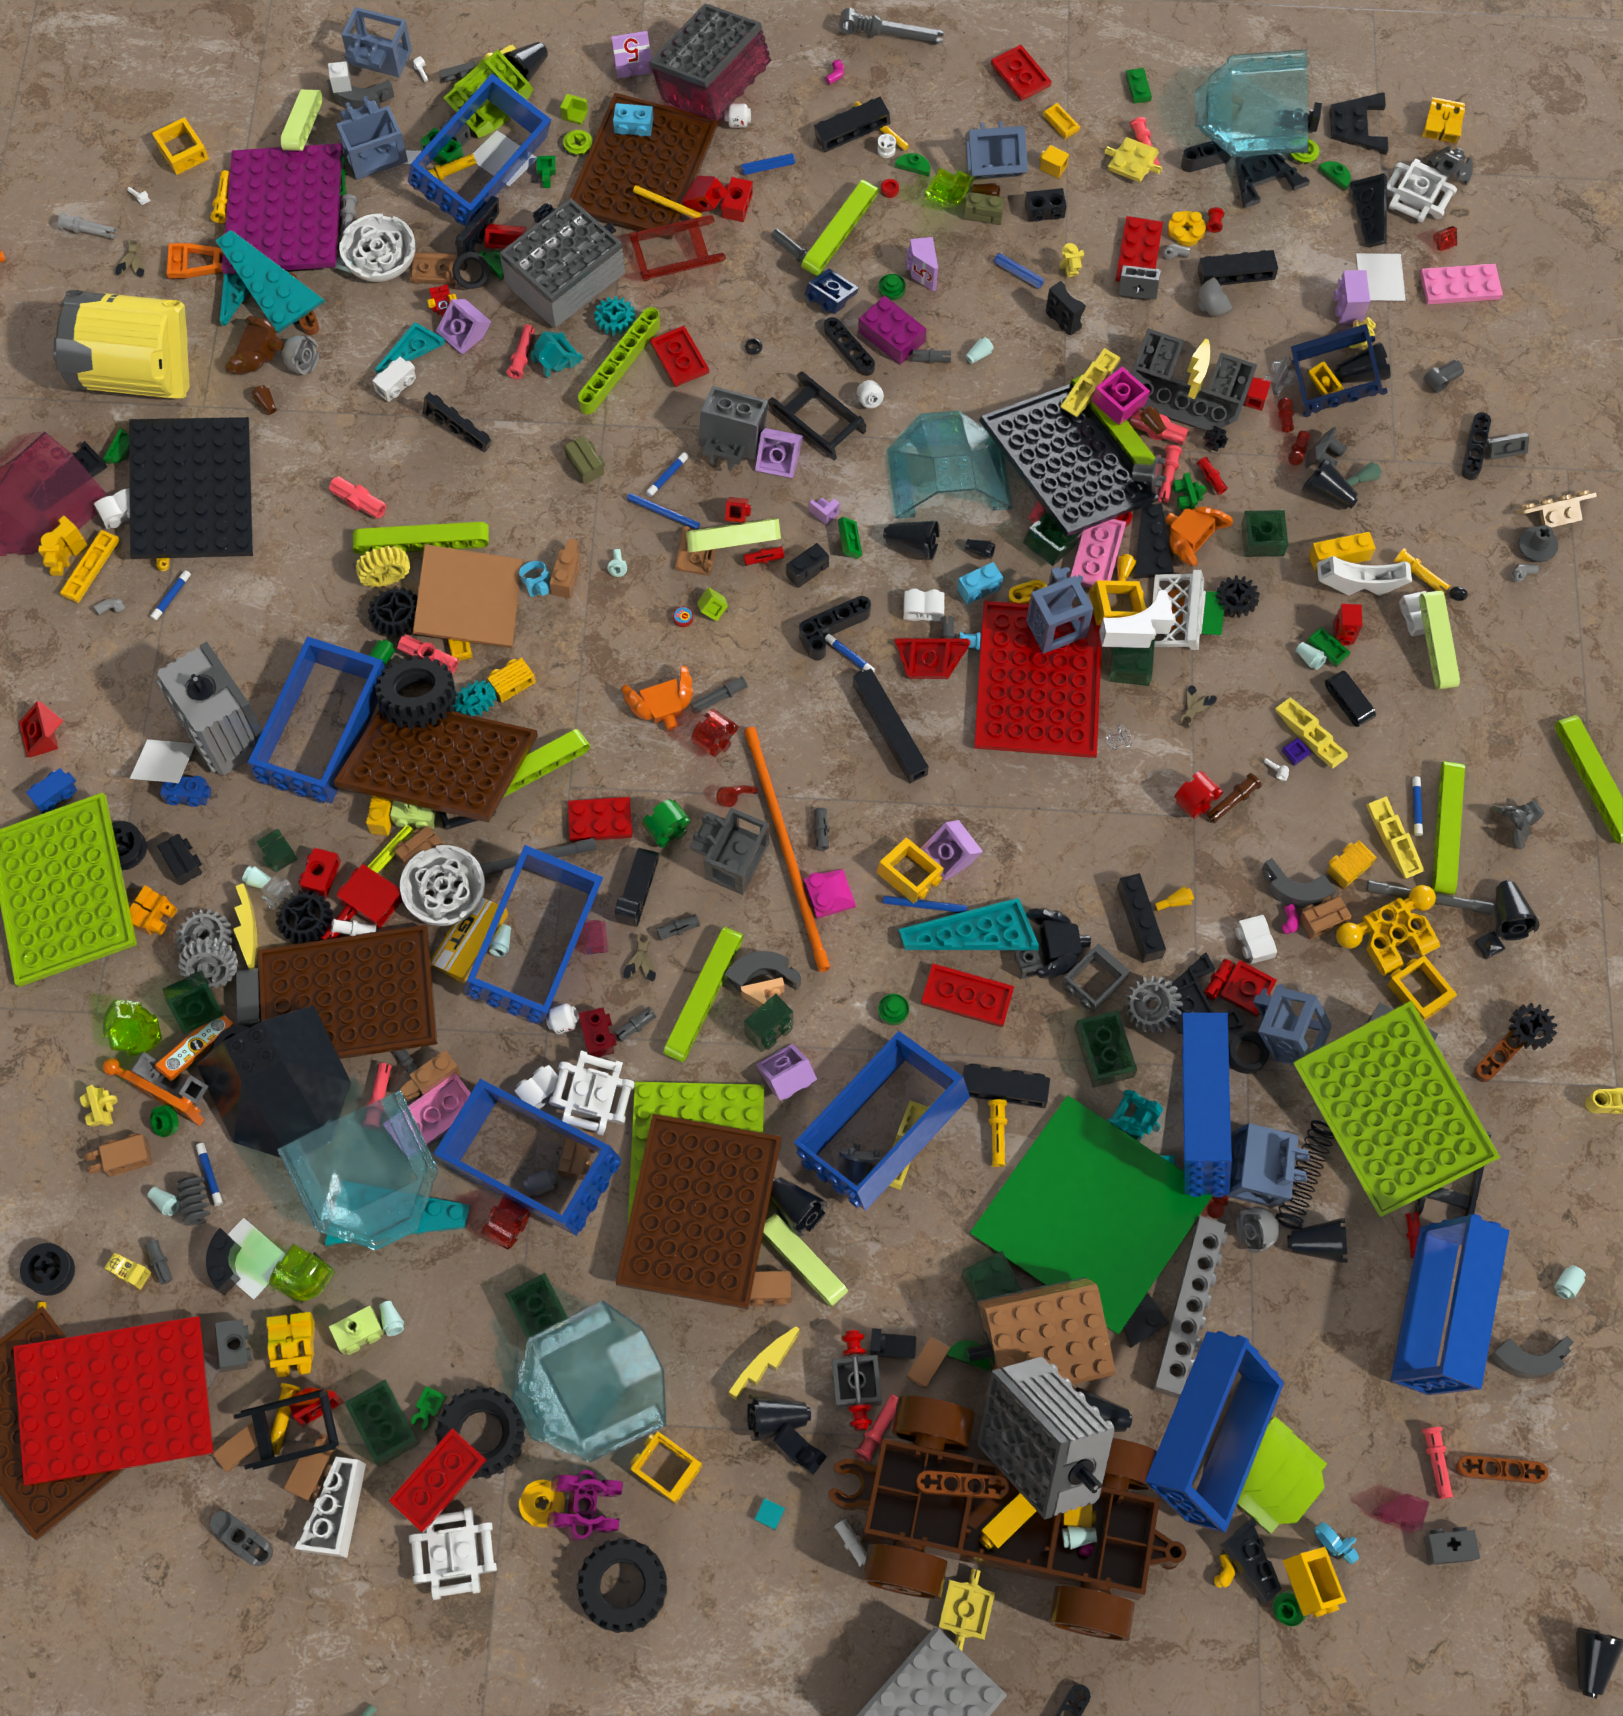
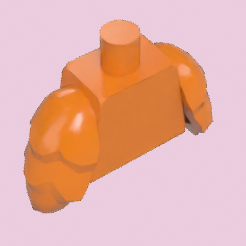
[1165,506,1233,567]
[621,665,693,731]

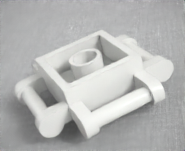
[1387,159,1457,223]
[549,1051,635,1136]
[409,1507,497,1600]

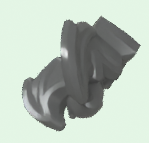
[1426,146,1473,185]
[1490,800,1544,849]

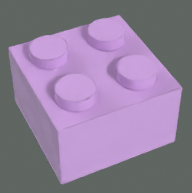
[1334,270,1370,325]

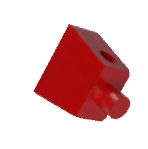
[682,176,727,213]

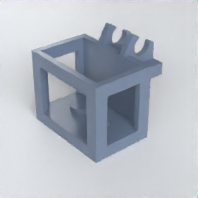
[341,7,412,77]
[336,96,408,180]
[965,121,1028,180]
[1026,567,1094,654]
[1253,984,1332,1066]
[1224,1123,1310,1208]

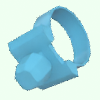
[519,561,551,597]
[1314,1522,1359,1564]

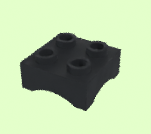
[1046,281,1086,336]

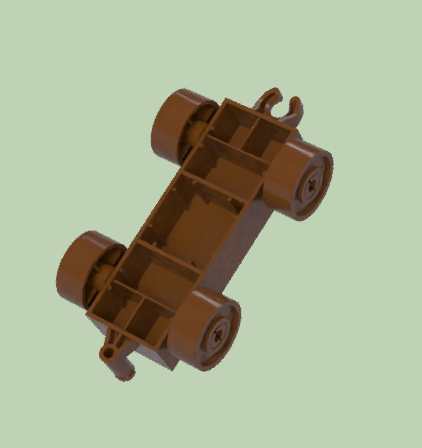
[828,1395,1186,1641]

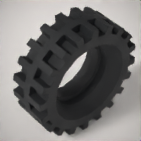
[375,656,456,729]
[435,1386,525,1479]
[577,1538,667,1633]

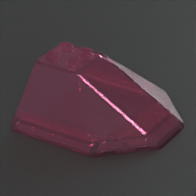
[0,432,108,556]

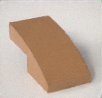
[906,1336,950,1389]
[213,1423,258,1472]

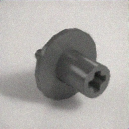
[1132,454,1167,494]
[1518,525,1558,562]
[839,1143,883,1183]

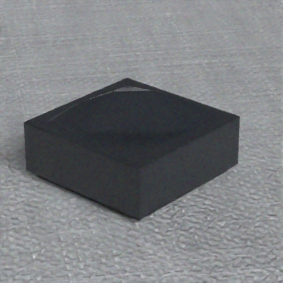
[1475,931,1506,960]

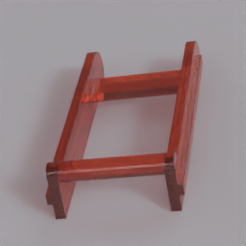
[628,215,726,282]

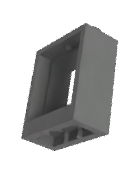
[1062,943,1130,1013]

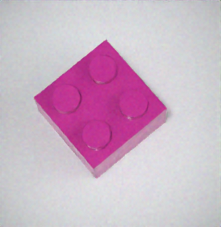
[1092,367,1150,425]

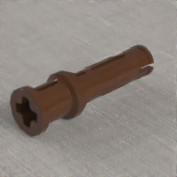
[1206,773,1262,823]

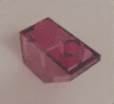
[1372,1494,1429,1533]

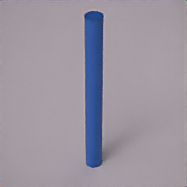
[627,493,700,530]
[883,895,967,913]

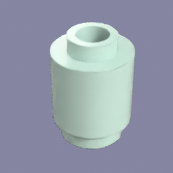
[1554,1265,1586,1299]

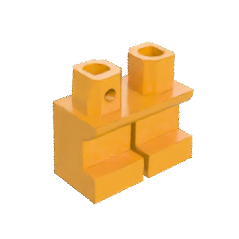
[130,885,177,935]

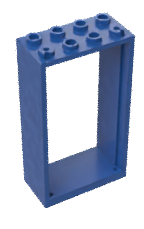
[408,73,552,226]
[248,636,386,804]
[463,845,603,1024]
[1182,1013,1232,1197]
[794,1031,970,1211]
[434,1079,622,1236]
[1390,1214,1510,1395]
[1145,1331,1284,1533]

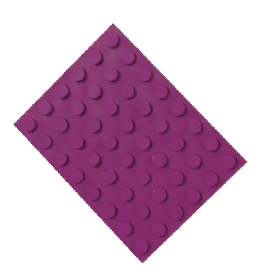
[222,143,343,274]

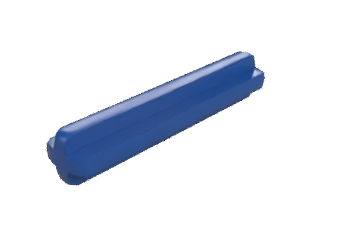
[741,153,795,175]
[994,253,1044,288]

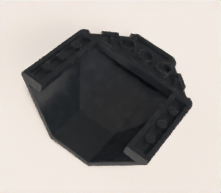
[197,1005,351,1161]

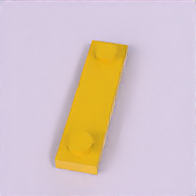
[60,530,120,603]

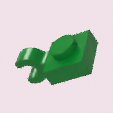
[537,156,556,188]

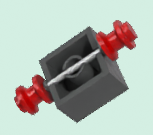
[832,1330,882,1431]

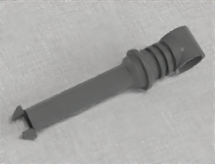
[839,8,944,44]

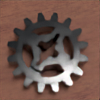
[1216,575,1260,618]
[1508,1003,1557,1050]

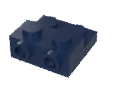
[804,268,859,314]

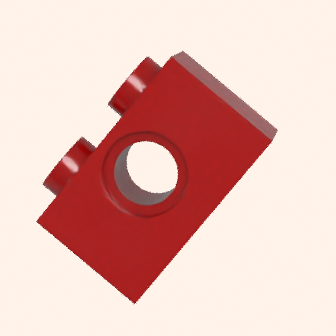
[719,177,753,222]
[1333,603,1363,646]
[299,847,341,899]

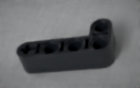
[799,596,871,661]
[615,848,659,927]

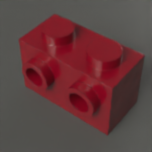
[578,1007,617,1057]

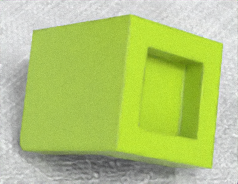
[560,94,588,125]
[697,587,728,621]

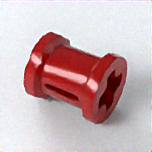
[1206,207,1225,233]

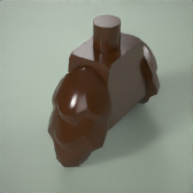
[225,316,283,375]

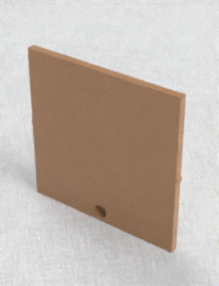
[413,544,523,648]

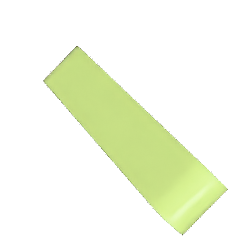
[281,89,322,151]
[686,518,781,552]
[1419,591,1460,690]
[763,1213,848,1307]

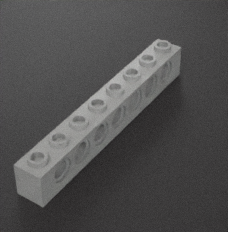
[1152,1216,1228,1399]

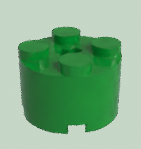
[642,799,691,848]

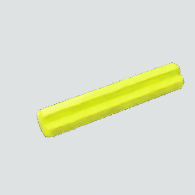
[367,825,414,873]

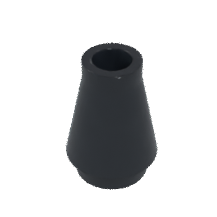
[965,539,995,560]

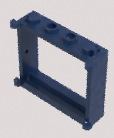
[1291,324,1388,417]

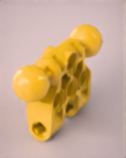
[1336,885,1440,976]

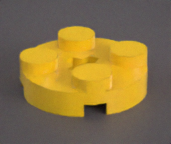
[1168,211,1206,246]
[519,1479,566,1528]

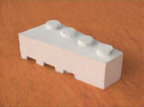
[294,1457,366,1558]

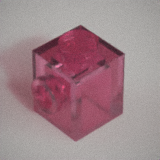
[584,920,608,955]

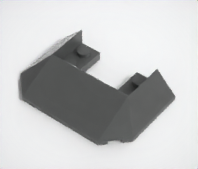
[1131,328,1257,430]

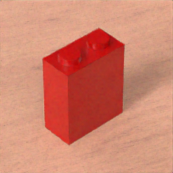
[336,863,403,930]

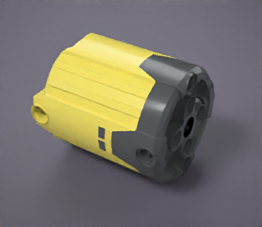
[53,290,190,399]

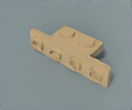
[1516,490,1597,528]

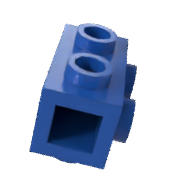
[26,768,77,814]
[161,776,211,807]

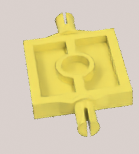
[1105,137,1162,183]
[938,1569,995,1651]

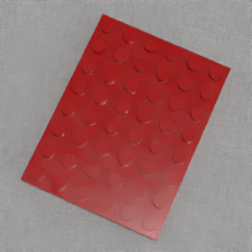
[974,601,1102,758]
[13,1316,214,1486]

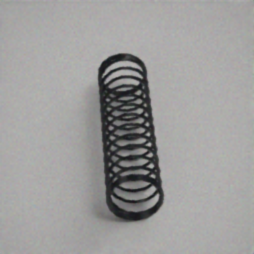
[1275,1120,1335,1230]

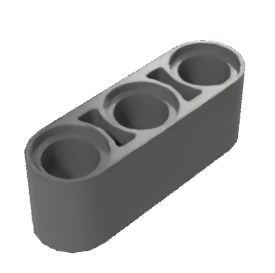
[236,968,261,1028]

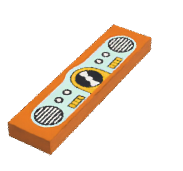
[155,1011,234,1081]

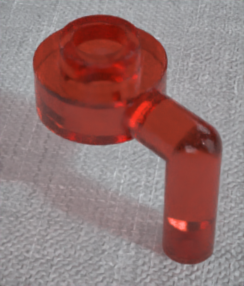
[716,785,758,807]

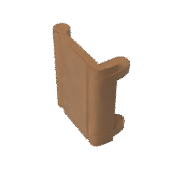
[410,252,457,285]
[674,526,716,575]

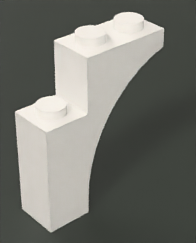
[1317,556,1412,596]
[1099,591,1175,648]

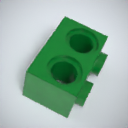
[420,127,464,166]

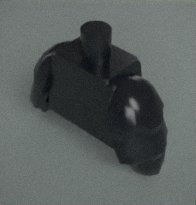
[1026,908,1091,979]

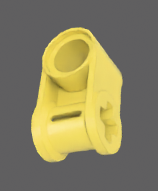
[1585,1088,1623,1114]

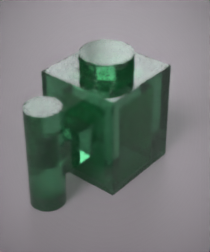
[256,829,298,872]

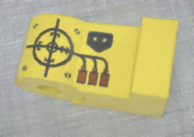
[104,1253,152,1290]

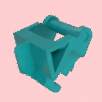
[531,331,583,378]
[1107,1089,1164,1142]

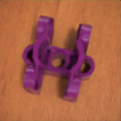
[547,1470,623,1541]

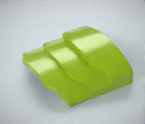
[443,49,534,138]
[1237,1416,1327,1534]

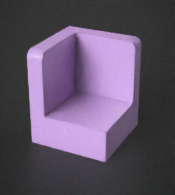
[809,498,840,525]

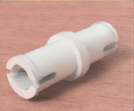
[331,919,376,936]
[834,1518,867,1567]

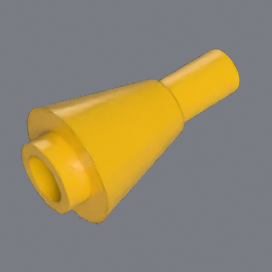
[1117,554,1136,581]
[1155,885,1194,911]

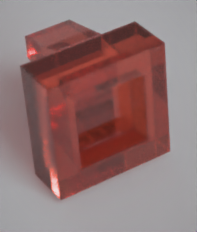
[1433,226,1457,251]

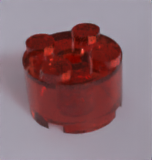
[691,709,739,757]
[481,1197,530,1250]

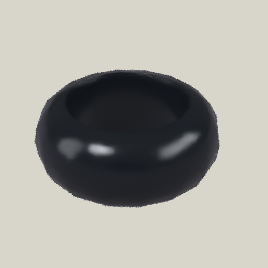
[745,338,763,355]
[1449,586,1468,601]

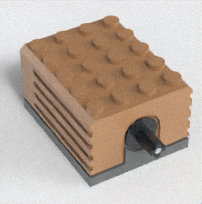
[967,1277,1116,1384]

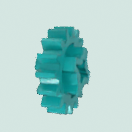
[594,296,636,336]
[453,680,497,716]

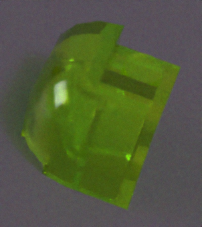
[924,168,975,209]
[103,1000,162,1056]
[269,1244,335,1302]

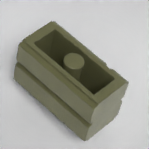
[964,192,1005,225]
[564,436,605,484]

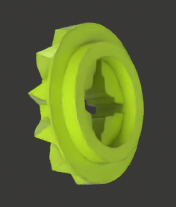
[563,130,593,156]
[1290,138,1320,164]

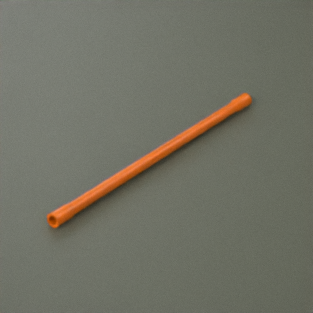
[744,727,830,972]

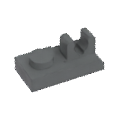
[439,61,475,82]
[1487,433,1529,460]

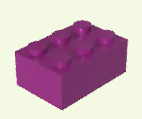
[858,295,927,365]

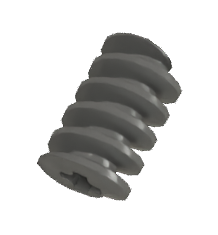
[177,1176,210,1226]

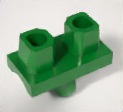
[1172,472,1207,510]

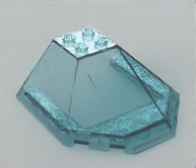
[1195,49,1308,157]
[887,410,1012,519]
[277,1090,438,1251]
[512,1300,667,1462]

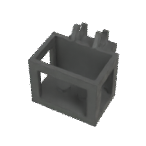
[698,386,768,470]
[690,808,769,895]

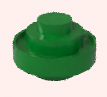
[878,274,906,301]
[878,993,910,1026]
[150,1104,179,1138]
[1273,1590,1307,1627]

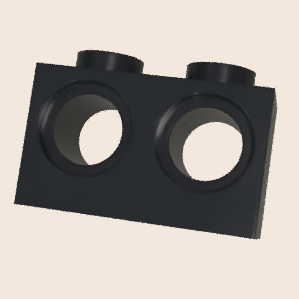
[1025,188,1067,222]

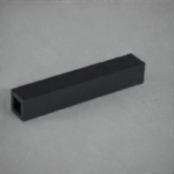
[853,668,929,783]

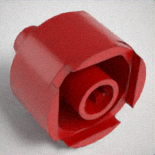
[1174,771,1223,819]

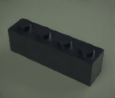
[814,96,891,153]
[1197,250,1278,286]
[1117,873,1166,963]
[962,1063,1050,1108]

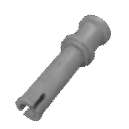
[339,194,357,244]
[58,212,117,240]

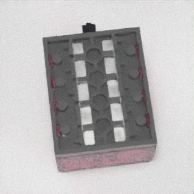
[649,3,772,121]

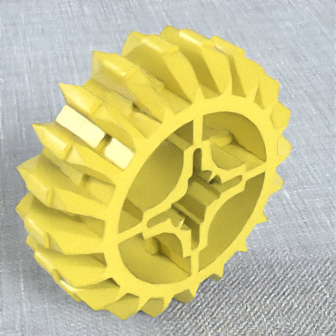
[355,546,410,588]

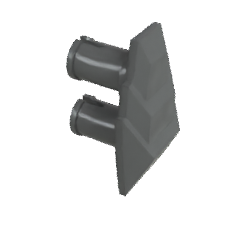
[1305,427,1347,468]

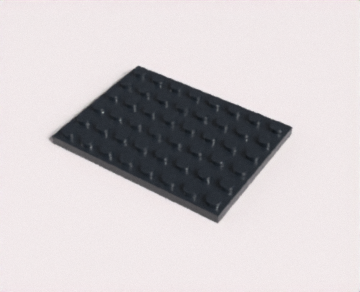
[979,383,1159,537]
[129,417,253,559]

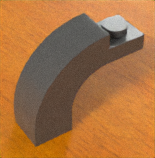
[327,79,394,109]
[1261,858,1336,908]
[724,951,801,992]
[129,1052,208,1105]
[1489,1336,1574,1379]

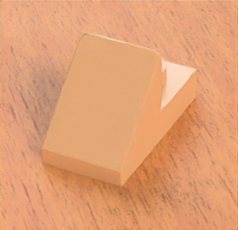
[741,978,784,1012]

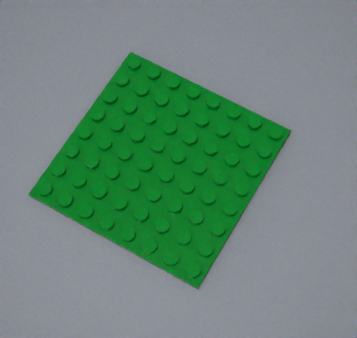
[970,1095,1212,1335]

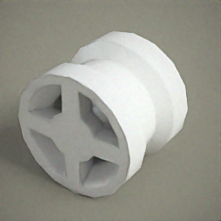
[877,134,896,158]

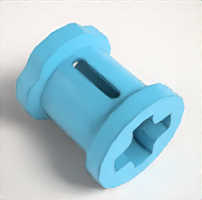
[959,632,980,650]

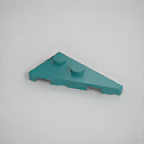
[220,273,249,326]
[375,322,445,374]

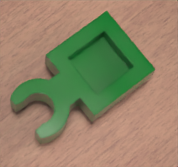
[411,1386,447,1431]

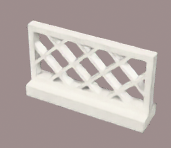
[1150,570,1204,650]

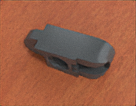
[210,1511,273,1567]

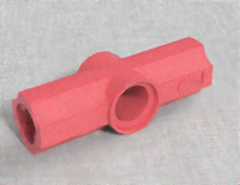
[1129,410,1189,445]
[329,476,387,519]
[397,635,459,674]

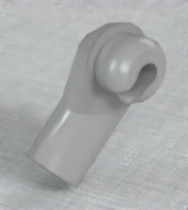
[1163,244,1190,259]
[1512,564,1539,582]
[94,598,125,615]

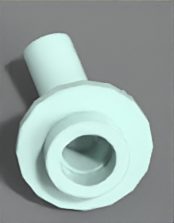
[608,549,627,577]

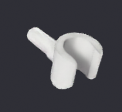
[413,56,428,82]
[127,187,150,205]
[1264,758,1289,781]

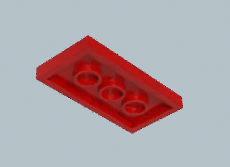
[1115,216,1163,282]
[921,963,1014,1028]
[389,1428,487,1533]

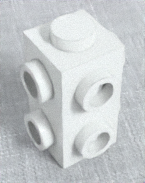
[372,357,416,402]

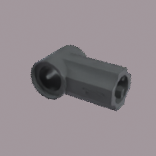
[1423,360,1464,393]

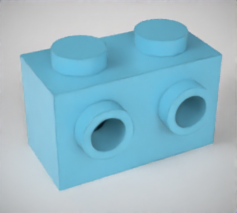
[613,103,653,136]
[957,562,1003,605]

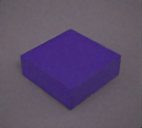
[1281,738,1311,766]

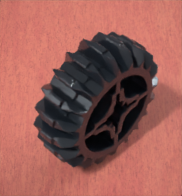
[368,585,418,638]
[276,889,333,944]

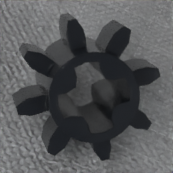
[1203,426,1229,452]

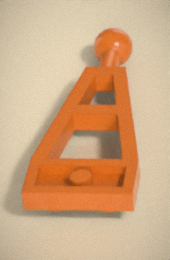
[167,243,223,279]
[103,1058,205,1126]

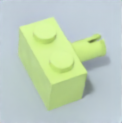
[390,800,437,829]
[329,1305,385,1355]

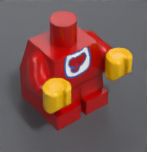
[427,284,457,318]

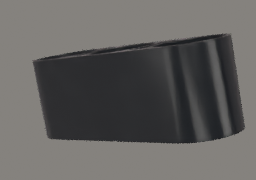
[1181,138,1234,172]
[1325,671,1376,727]

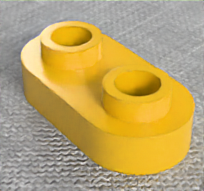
[1008,579,1047,604]

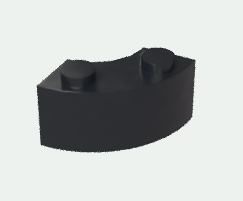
[206,1228,242,1295]

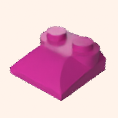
[803,869,856,919]

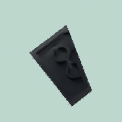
[1220,1517,1282,1604]

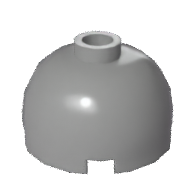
[1197,277,1232,317]
[282,335,319,375]
[1236,1207,1279,1253]

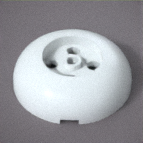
[339,214,416,282]
[400,845,485,926]

